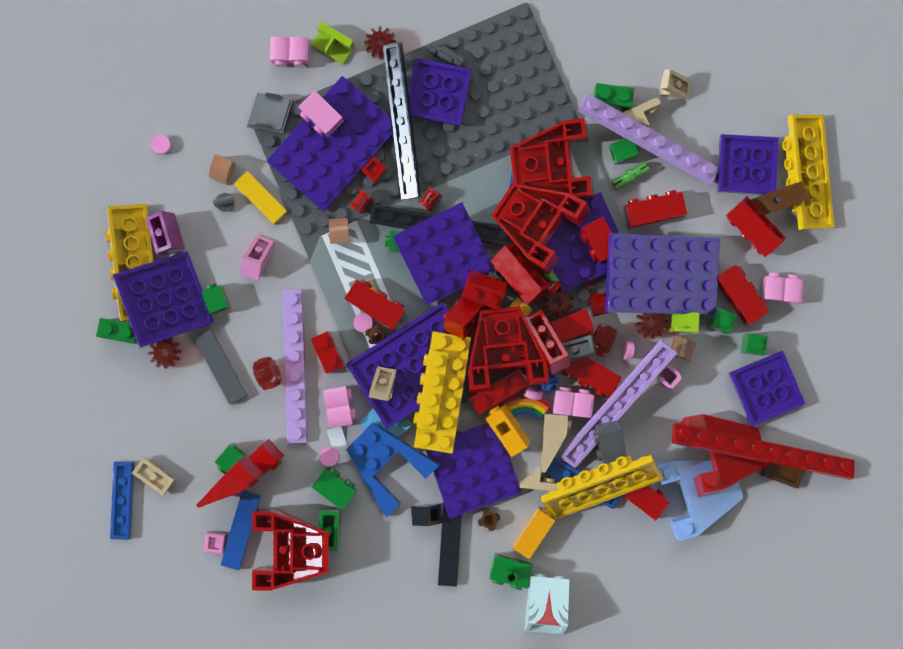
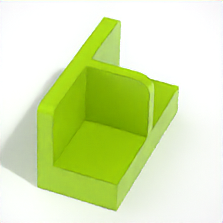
[311,22,355,64]
[668,312,700,334]

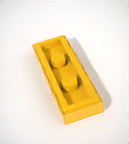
[234,171,287,225]

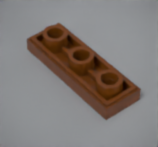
[750,180,809,215]

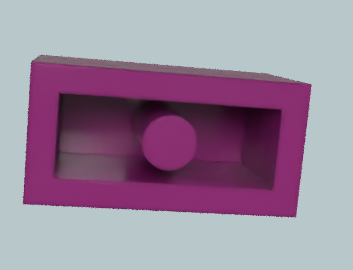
[146,211,185,255]

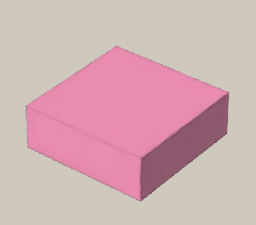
[204,532,226,554]

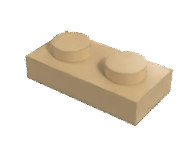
[132,457,176,496]

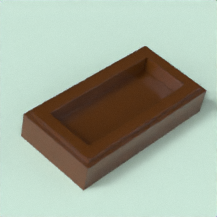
[760,464,805,489]

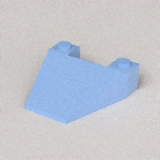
[656,459,744,541]

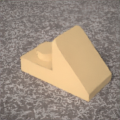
[659,69,691,99]
[623,97,661,127]
[369,366,397,401]
[519,465,559,491]

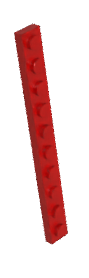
[672,423,855,480]

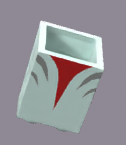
[525,574,569,635]

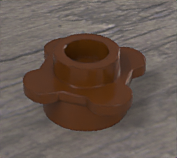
[365,324,386,344]
[478,508,500,531]

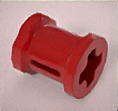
[418,187,443,212]
[349,189,374,215]

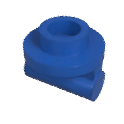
[538,371,559,393]

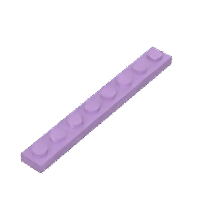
[578,93,718,185]
[282,289,307,443]
[560,340,677,468]

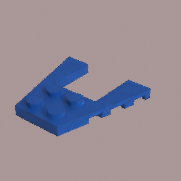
[346,422,440,518]

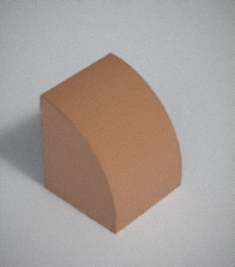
[209,154,236,185]
[329,218,350,244]
[671,335,696,361]

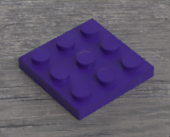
[409,58,472,127]
[717,134,779,195]
[728,351,806,426]

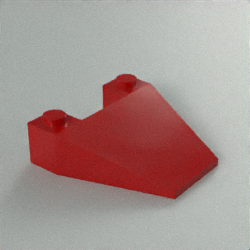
[510,118,594,199]
[491,184,590,275]
[467,306,549,393]
[680,414,769,498]
[196,439,285,508]
[252,509,329,591]

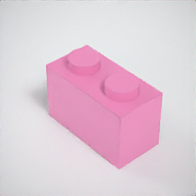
[298,90,344,137]

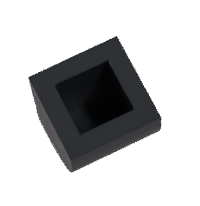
[411,504,442,526]

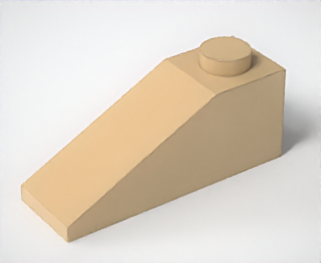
[540,413,571,473]

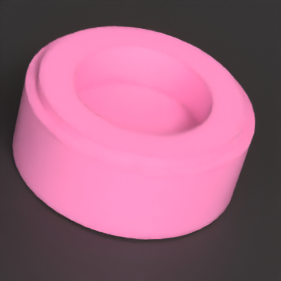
[151,135,172,155]
[353,313,373,333]
[622,341,635,360]
[523,386,543,400]
[320,447,340,467]

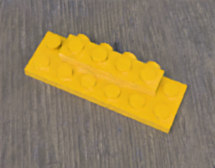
[782,114,835,230]
[105,204,153,322]
[414,332,471,454]
[541,455,664,520]

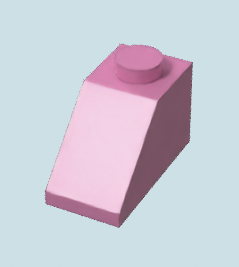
[240,235,274,280]

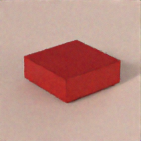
[361,156,388,183]

